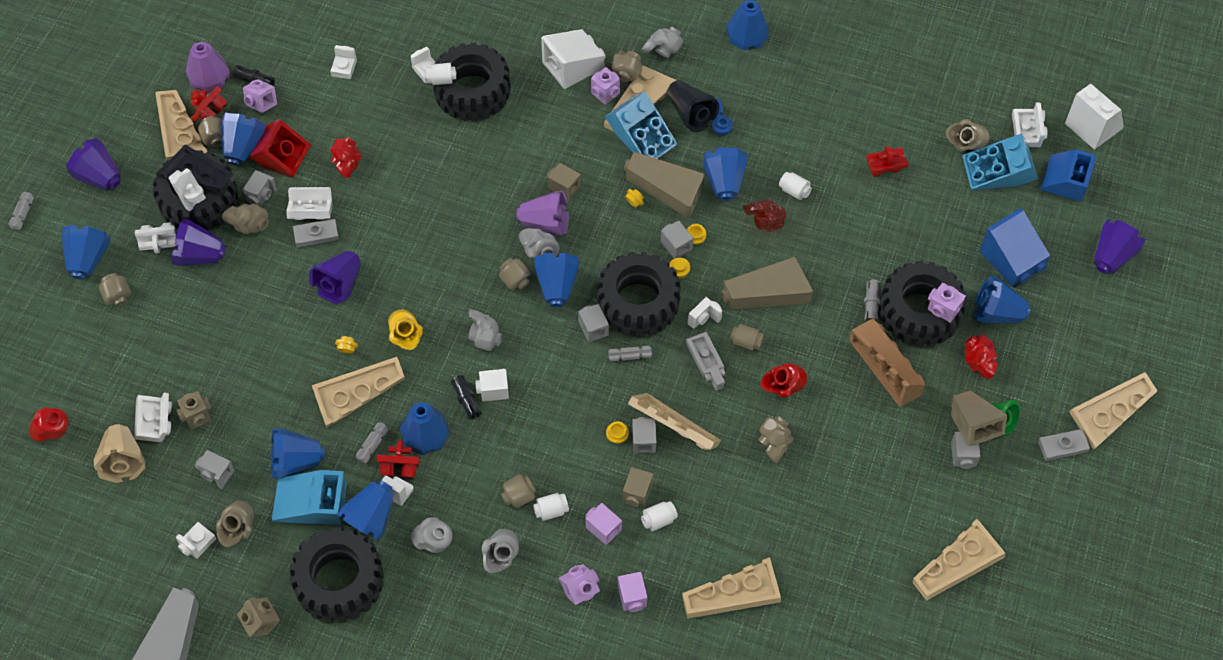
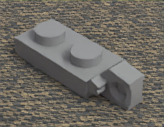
[686,332,725,391]

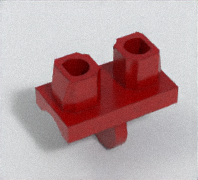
[190,86,227,122]
[866,146,909,177]
[377,440,421,478]

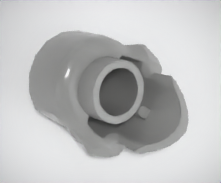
[641,27,683,58]
[519,228,559,261]
[468,309,503,351]
[411,517,452,553]
[482,529,519,573]

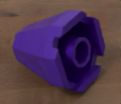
[66,138,121,190]
[172,219,226,266]
[1094,219,1146,274]
[309,251,361,304]

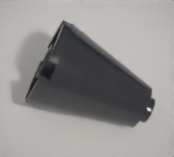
[667,80,720,132]

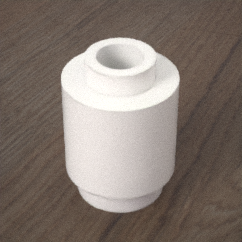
[426,63,456,85]
[779,172,812,200]
[533,493,569,521]
[641,501,677,531]

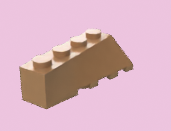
[849,318,925,407]

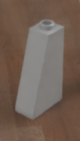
[132,587,199,660]

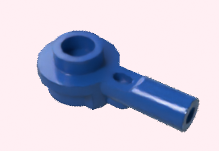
[712,99,733,136]

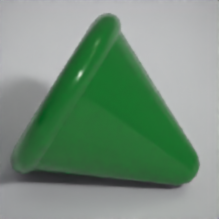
[992,399,1020,436]

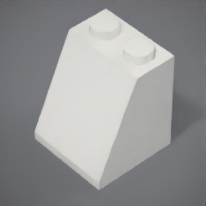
[541,29,606,89]
[1065,84,1124,150]

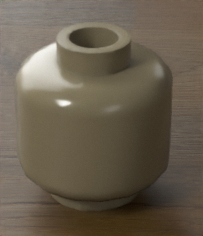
[198,116,222,148]
[499,258,531,290]
[98,273,131,307]
[501,474,537,508]

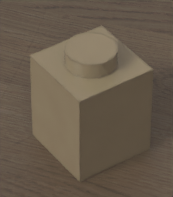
[547,163,581,200]
[622,467,653,507]

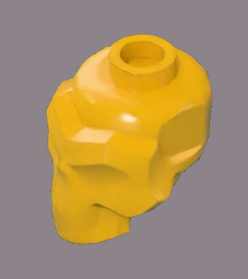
[388,309,423,350]

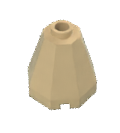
[94,424,146,483]

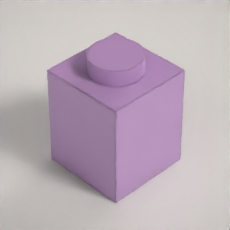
[586,503,622,545]
[618,572,647,612]

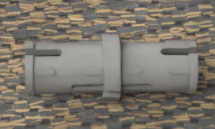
[864,280,880,323]

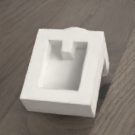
[330,45,357,79]
[411,47,435,84]
[688,297,722,329]
[382,475,414,506]
[176,522,216,559]

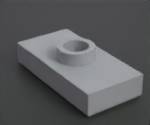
[293,219,339,248]
[1038,429,1090,461]

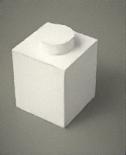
[475,369,509,402]

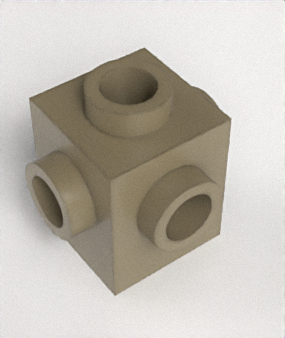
[176,391,212,430]
[237,597,280,638]

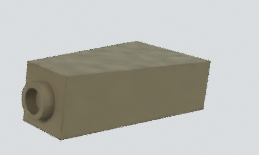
[624,152,705,218]
[721,257,813,310]

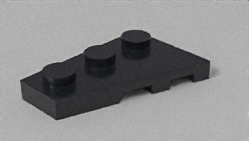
[157,144,236,193]

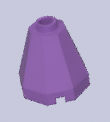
[185,42,230,93]
[516,191,569,236]

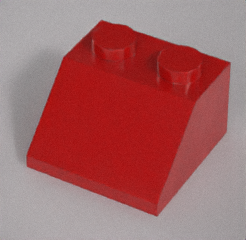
[250,119,311,177]

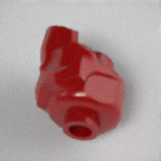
[330,137,362,178]
[964,334,998,379]
[761,363,807,397]
[29,407,68,442]

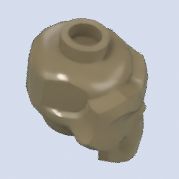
[612,50,642,82]
[946,119,989,152]
[222,203,269,235]
[758,416,793,463]
[216,500,254,547]

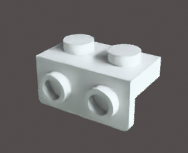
[1012,102,1047,147]
[286,187,333,220]
[134,393,172,443]

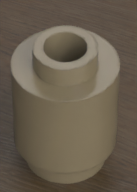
[730,324,764,351]

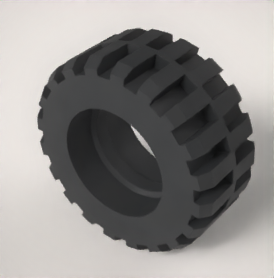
[433,42,511,121]
[152,150,238,230]
[597,252,681,337]
[879,261,967,347]
[289,527,384,623]

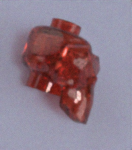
[743,199,787,232]

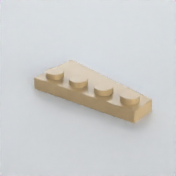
[604,66,676,131]
[155,90,207,161]
[312,357,405,428]
[1069,372,1157,450]
[628,393,721,450]
[913,519,1005,601]
[682,557,781,619]

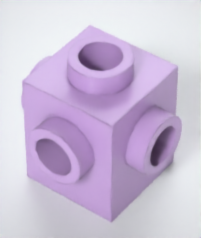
[591,67,620,105]
[243,79,277,113]
[928,283,966,323]
[559,564,600,605]

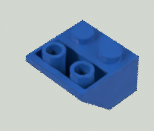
[1040,149,1097,202]

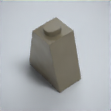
[951,390,1007,447]

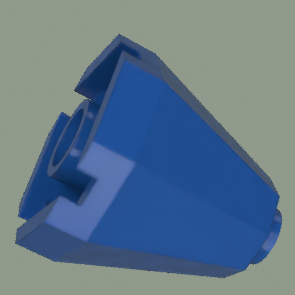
[727,0,769,50]
[221,113,266,166]
[703,147,748,201]
[61,225,110,279]
[535,253,579,307]
[973,275,1030,323]
[400,402,450,455]
[271,428,324,478]
[337,480,395,540]

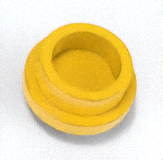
[625,189,644,208]
[687,224,707,244]
[669,258,690,279]
[335,336,358,354]
[606,421,629,444]

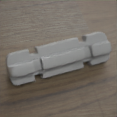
[9,192,34,230]
[608,346,652,361]
[356,422,388,463]

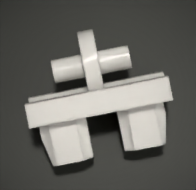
[169,168,206,211]
[135,222,176,253]

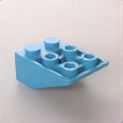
[605,92,677,159]
[962,133,1038,191]
[272,470,347,525]

